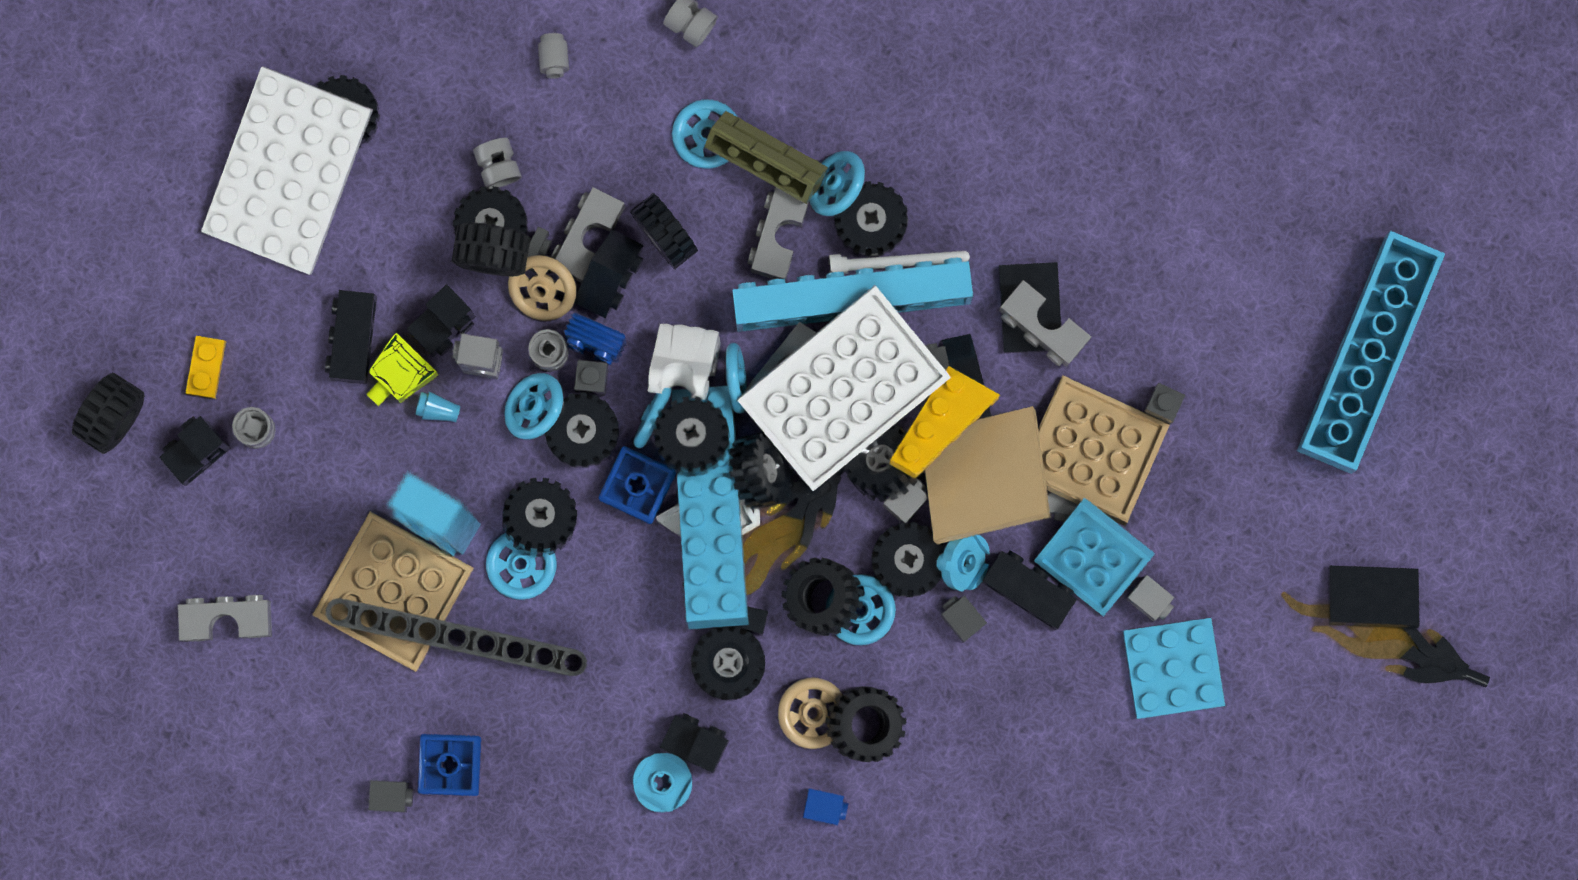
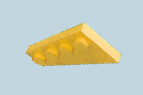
[889,366,1000,478]

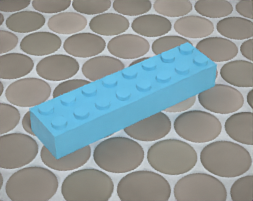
[1297,231,1445,474]
[732,258,973,332]
[672,386,749,629]
[389,473,481,556]

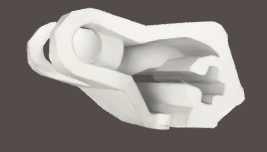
[648,324,721,400]

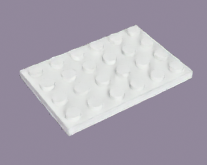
[201,66,373,275]
[737,285,951,491]

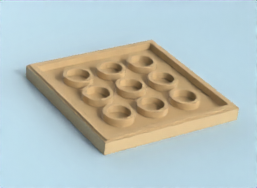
[1038,375,1170,526]
[925,406,1050,544]
[312,511,474,672]

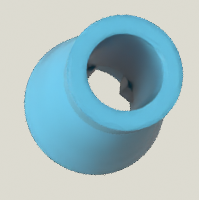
[415,391,460,423]

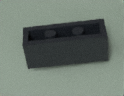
[325,290,377,384]
[981,550,1077,630]

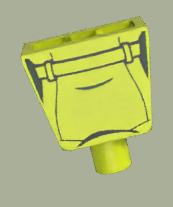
[366,333,439,406]

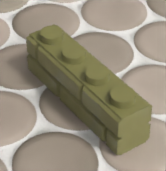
[704,111,828,204]

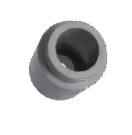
[538,33,569,78]

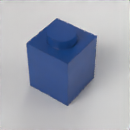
[803,788,849,825]

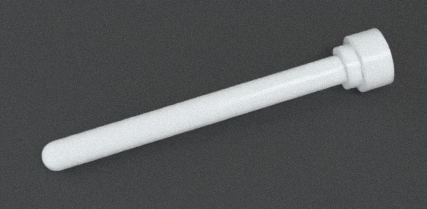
[829,251,970,274]

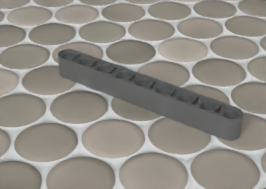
[326,599,587,676]

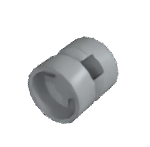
[663,0,718,47]
[473,138,522,189]
[528,329,569,372]
[232,407,276,449]

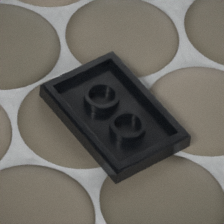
[999,262,1061,354]
[1328,565,1420,628]

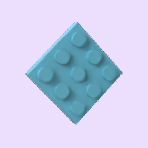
[1034,497,1155,616]
[1123,618,1225,719]

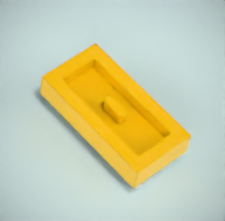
[185,336,226,399]

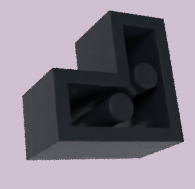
[574,229,644,318]
[407,284,476,357]
[159,416,231,486]
[660,713,729,774]

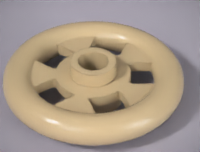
[508,255,576,321]
[778,678,843,749]

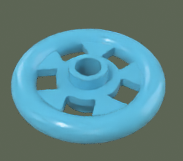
[672,99,737,169]
[809,151,865,216]
[726,343,747,413]
[504,373,563,440]
[634,387,672,448]
[486,533,557,600]
[826,574,896,645]

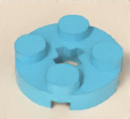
[937,535,990,592]
[633,753,693,812]

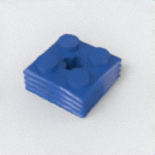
[564,313,627,366]
[598,446,676,524]
[418,734,481,796]

